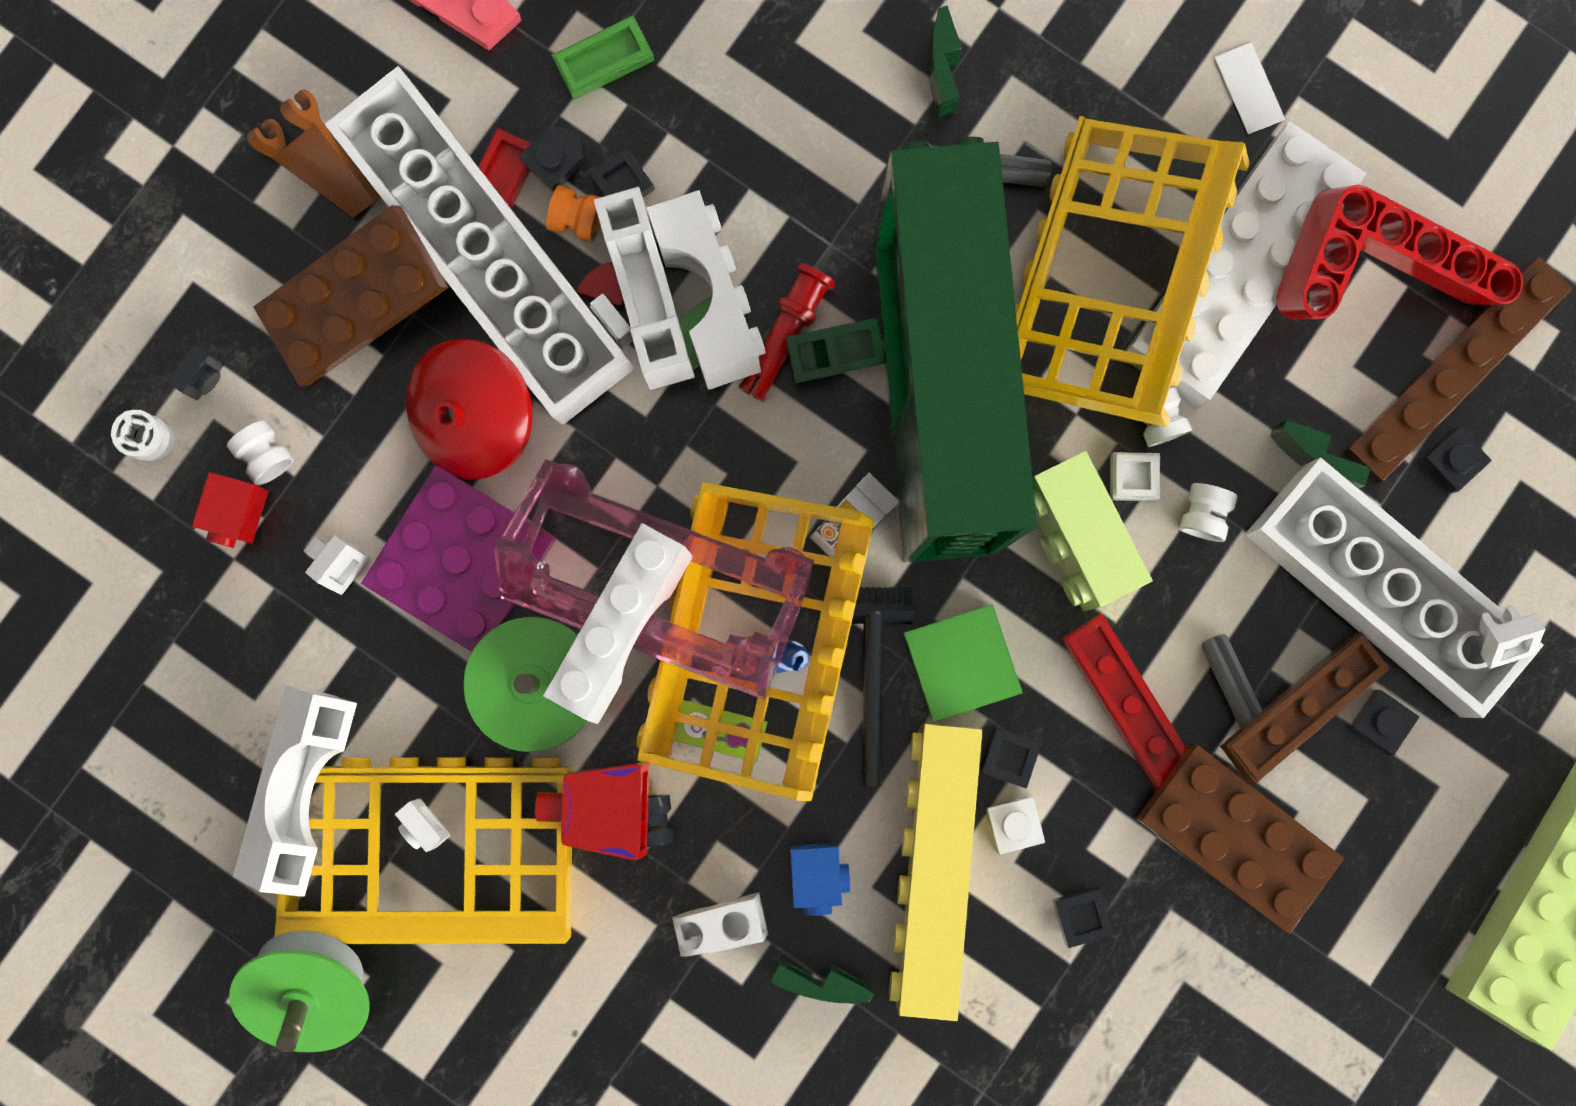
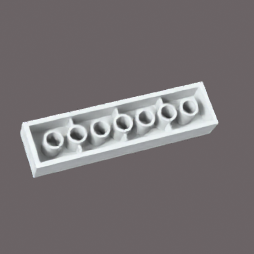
[325,66,635,425]

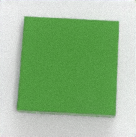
[903,604,1023,722]

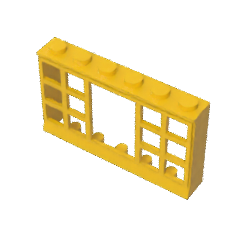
[1015,116,1249,427]
[637,482,874,801]
[274,757,573,944]

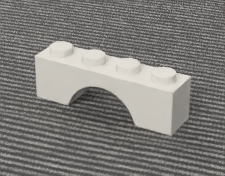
[594,187,695,390]
[646,190,766,390]
[543,523,693,725]
[233,685,357,897]

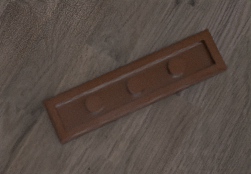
[1220,632,1390,784]

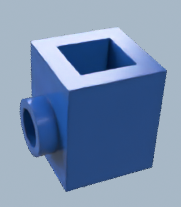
[790,843,850,916]

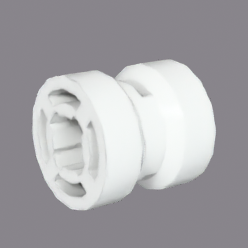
[1143,387,1192,447]
[111,409,175,463]
[227,420,294,486]
[1179,483,1238,542]

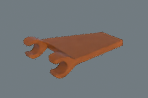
[247,89,381,218]

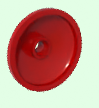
[406,338,532,480]

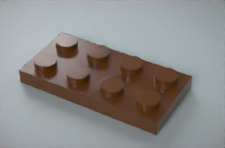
[253,205,449,386]
[1136,743,1345,935]

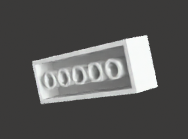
[1125,121,1367,409]
[1245,458,1543,718]

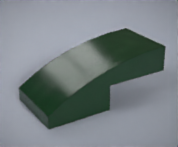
[929,6,962,118]
[786,318,886,383]
[1270,420,1371,488]
[770,958,874,1004]

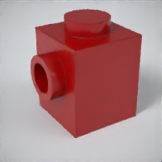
[192,472,269,548]

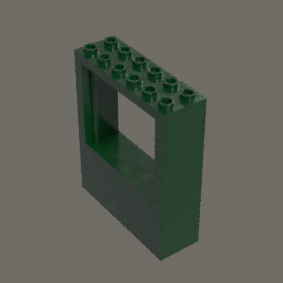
[873,136,1037,563]

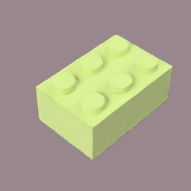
[1033,451,1153,612]

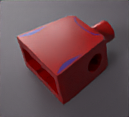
[535,762,650,860]

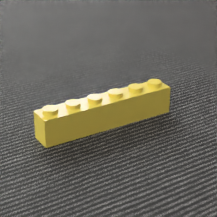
[889,723,982,1021]

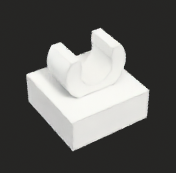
[304,535,370,595]
[1479,605,1545,669]

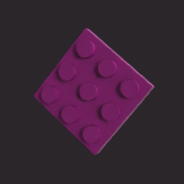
[361,465,556,652]

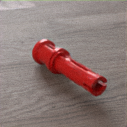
[738,263,836,402]

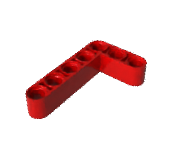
[1276,184,1523,320]

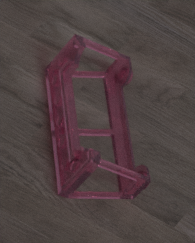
[494,459,814,700]

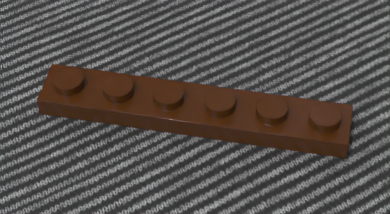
[1344,256,1573,483]

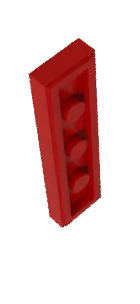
[1060,613,1187,792]

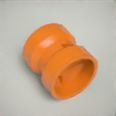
[546,185,601,243]

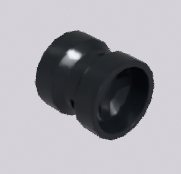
[647,794,675,847]

